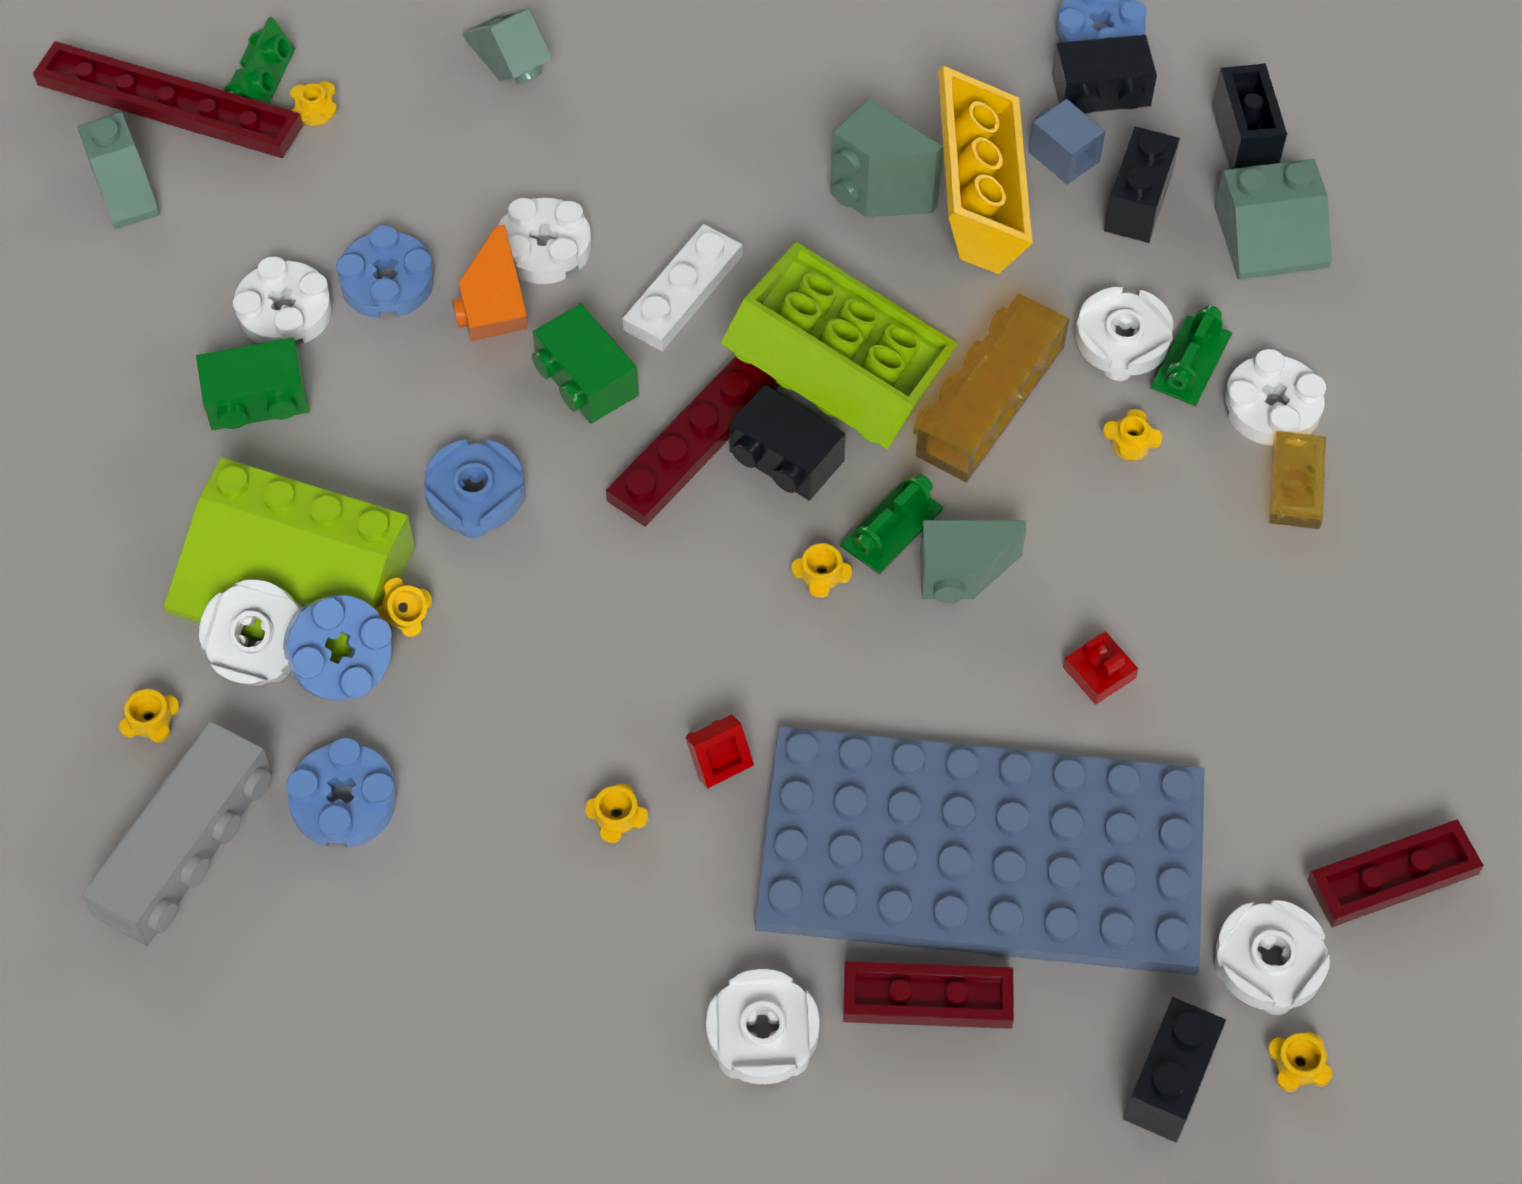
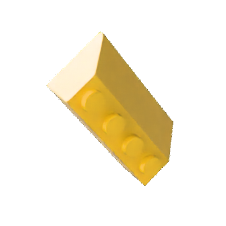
[938,65,1033,274]

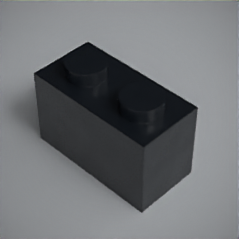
[1052,35,1157,114]
[1212,63,1287,169]
[1104,126,1180,243]
[729,384,846,501]
[1123,997,1226,1143]

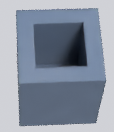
[1029,99,1105,185]

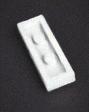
[622,224,743,352]

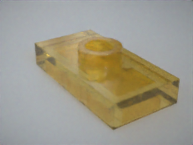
[1269,431,1326,529]

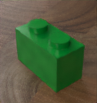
[532,303,639,424]
[196,337,309,431]

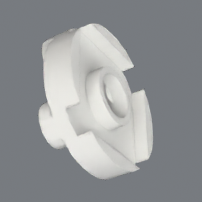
[498,198,592,284]
[233,256,332,344]
[1074,287,1173,381]
[1224,349,1326,446]
[199,580,302,686]
[1214,900,1330,1015]
[706,969,819,1084]

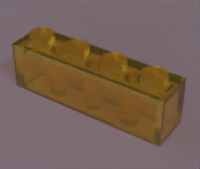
[913,293,1069,483]

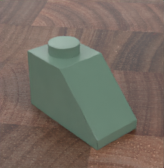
[462,8,552,84]
[77,112,160,229]
[920,520,1026,603]

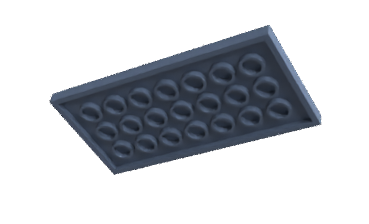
[755,726,1205,976]

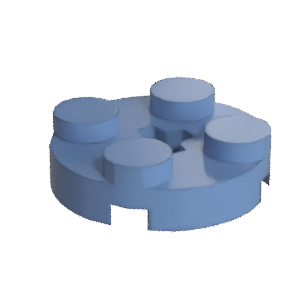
[1056,0,1147,43]
[336,225,434,318]
[424,439,526,538]
[283,595,392,701]
[286,738,397,847]

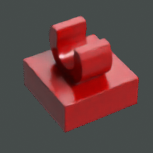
[1063,631,1139,705]
[685,714,754,789]

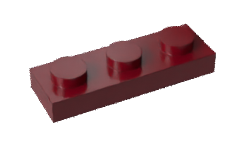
[1307,819,1484,927]
[843,961,1014,1029]

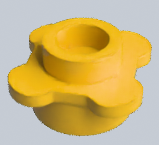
[290,81,338,126]
[1103,409,1163,461]
[791,543,852,598]
[375,578,432,637]
[119,689,180,743]
[585,783,648,843]
[1268,1032,1333,1092]

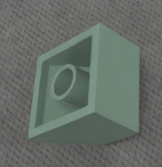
[830,99,943,217]
[1214,159,1332,280]

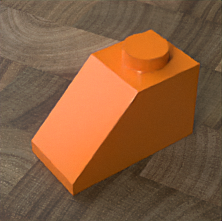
[452,224,527,341]

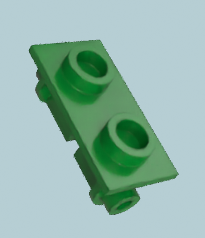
[224,17,295,104]
[1151,305,1232,406]
[840,474,944,575]

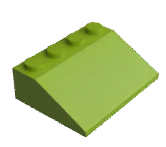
[720,241,959,450]
[163,457,415,663]

